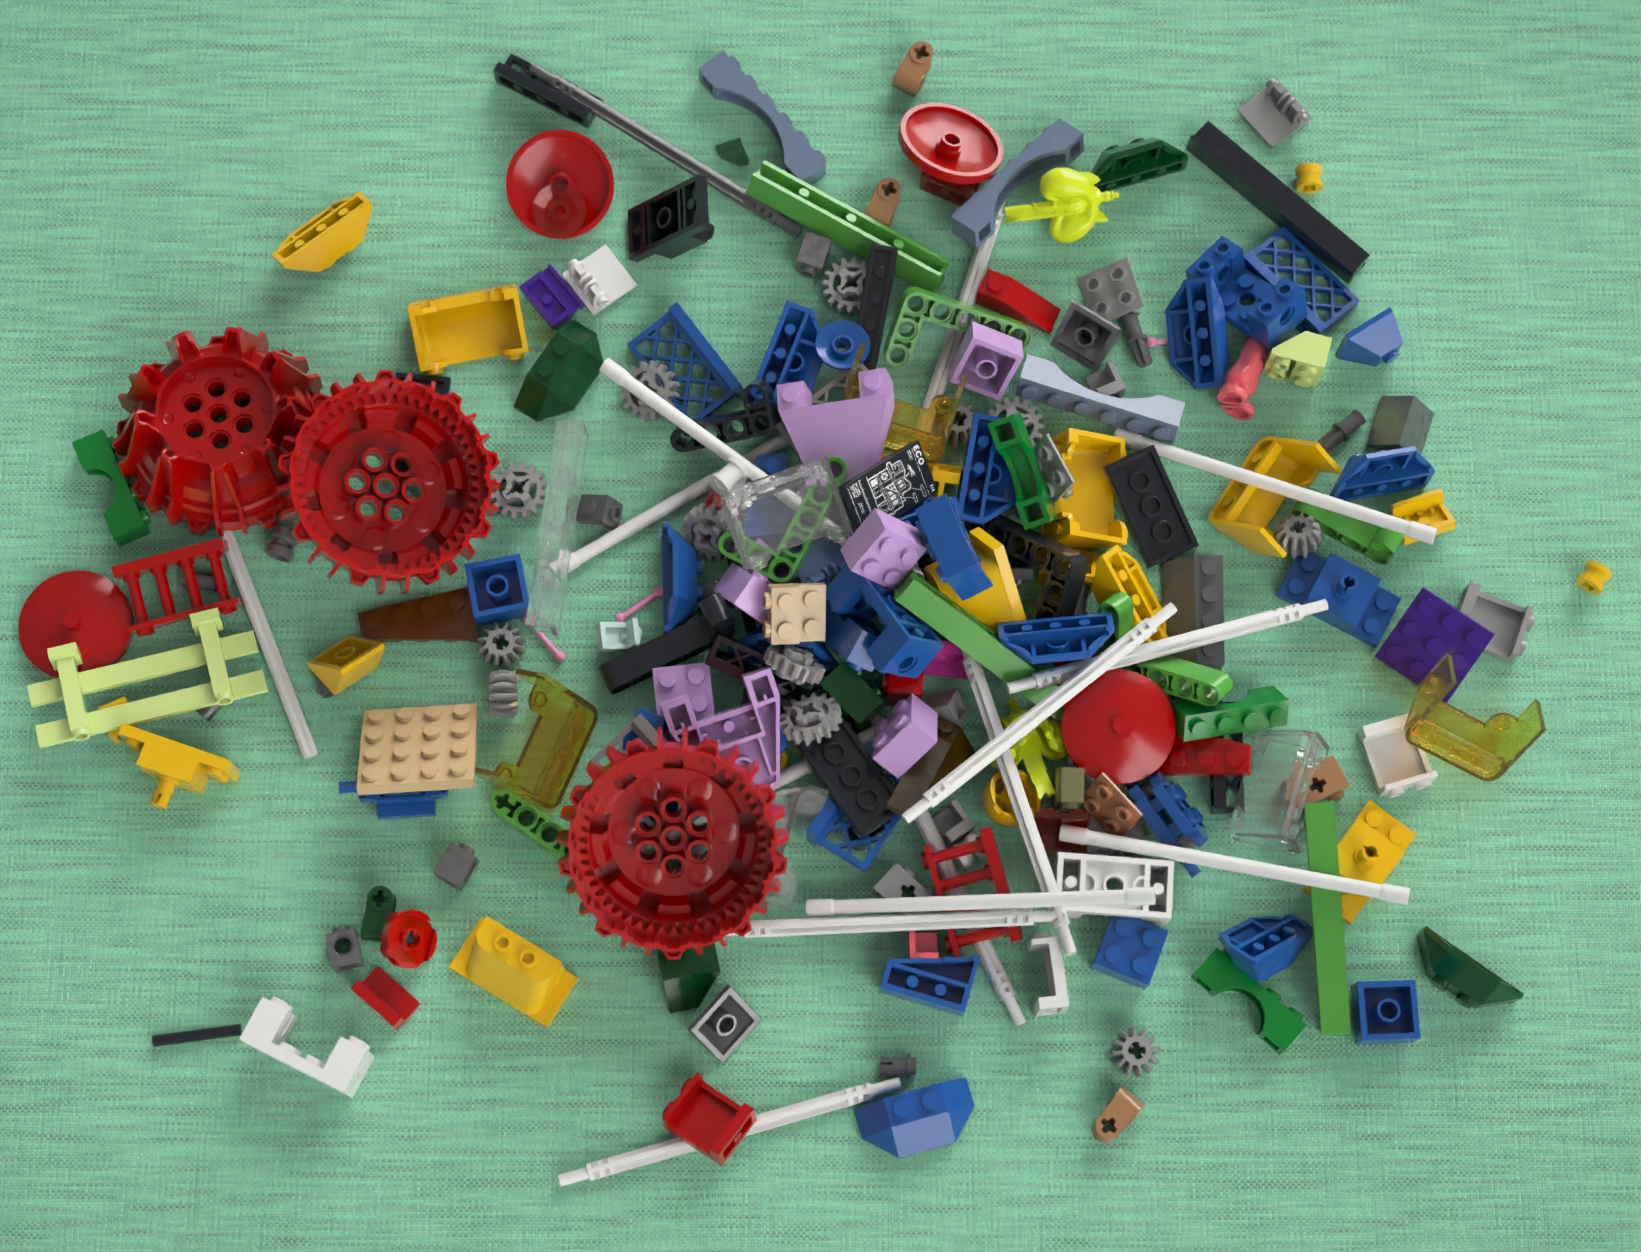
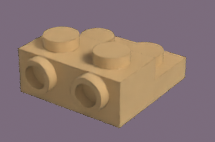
[763,583,826,645]

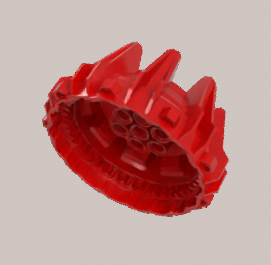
[112,326,323,537]
[274,370,501,595]
[556,727,789,959]

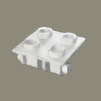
[562,244,637,316]

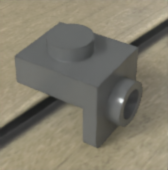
[575,494,623,530]

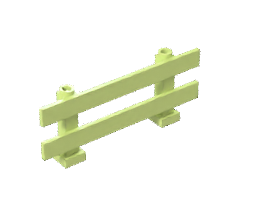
[27,608,268,748]

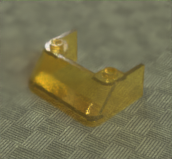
[843,343,968,464]
[1404,653,1546,781]
[475,668,598,809]

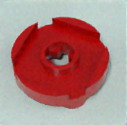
[380,910,437,968]

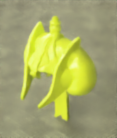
[1004,167,1119,243]
[986,697,1067,801]

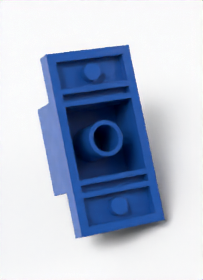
[1276,553,1401,648]

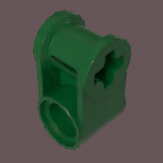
[361,886,397,942]

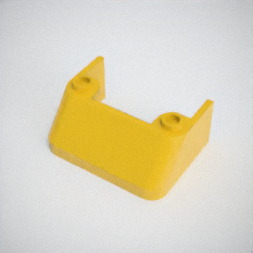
[1208,436,1342,558]

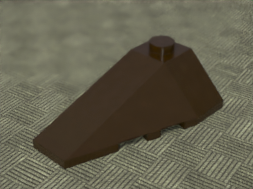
[886,716,975,816]

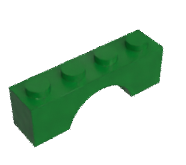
[987,412,1058,530]
[72,429,151,547]
[1170,686,1289,742]
[1191,948,1307,1055]

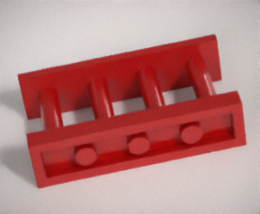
[111,537,244,637]
[920,827,1024,958]

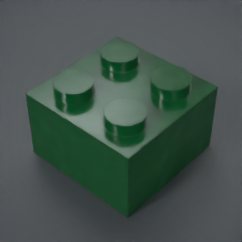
[818,661,884,735]

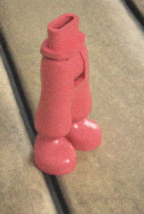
[1217,336,1268,420]

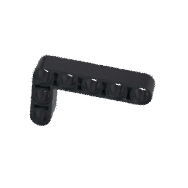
[964,514,1088,620]
[598,593,735,694]

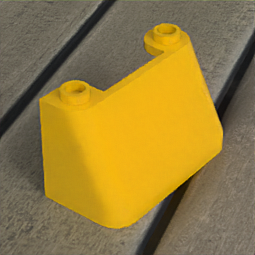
[407,284,529,375]
[1040,428,1128,548]

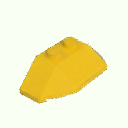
[271,191,373,272]
[1092,545,1169,645]

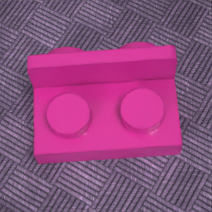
[923,641,968,679]

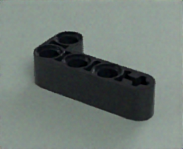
[670,379,779,452]

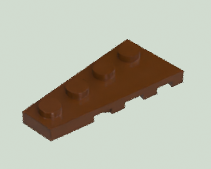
[357,587,479,642]

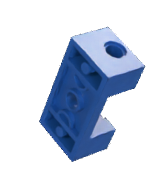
[1185,236,1308,351]
[826,564,944,679]

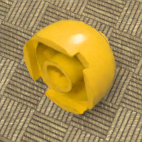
[982,769,1041,827]

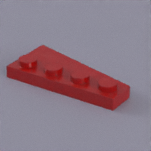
[1149,733,1252,776]

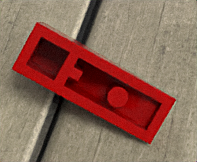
[975,268,1061,334]

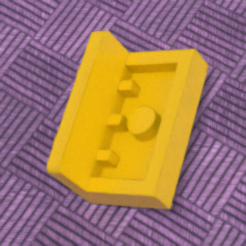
[1390,488,1456,546]

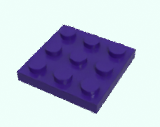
[1375,586,1495,704]

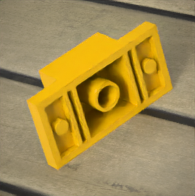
[118,723,241,810]
[1302,800,1416,925]

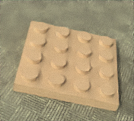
[356,703,478,795]

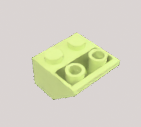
[1262,331,1332,387]

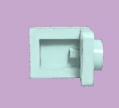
[595,618,642,652]

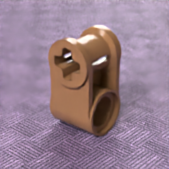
[892,41,933,96]
[864,178,901,227]
[1092,1086,1145,1143]

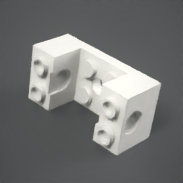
[1053,852,1174,926]
[239,996,375,1099]

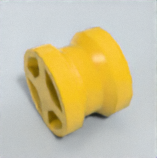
[1295,163,1323,194]
[1576,560,1612,595]

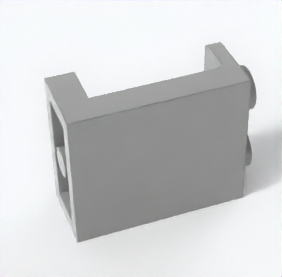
[1457,581,1535,663]

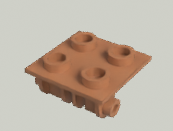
[1082,772,1143,836]

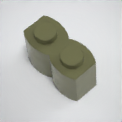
[1052,767,1085,812]

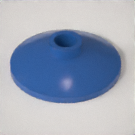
[815,320,870,370]

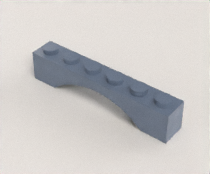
[698,51,827,185]
[951,118,1084,249]
[1015,354,1185,444]

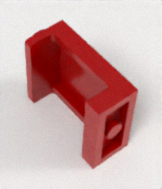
[662,1072,757,1166]

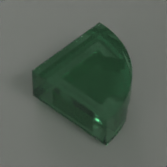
[715,138,749,166]

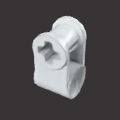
[709,457,748,504]

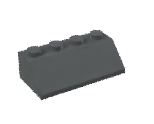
[1162,555,1225,671]

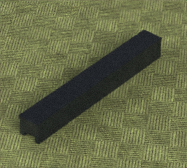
[1186,121,1370,284]

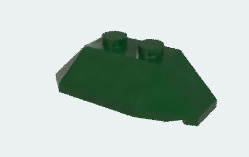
[1091,137,1189,192]
[514,320,603,422]
[1417,926,1524,1009]
[656,943,721,1014]

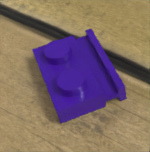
[519,264,584,330]

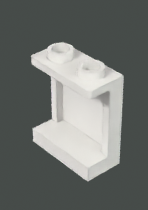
[1357,711,1438,798]
[1026,932,1069,1017]

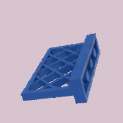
[1244,226,1360,335]
[627,302,744,421]
[806,741,902,872]

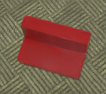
[351,967,420,1030]

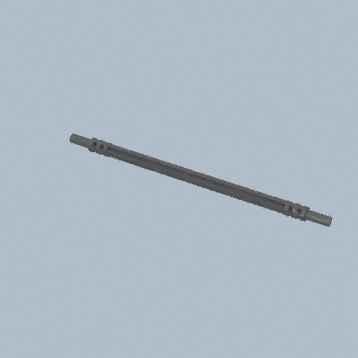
[529,63,803,237]

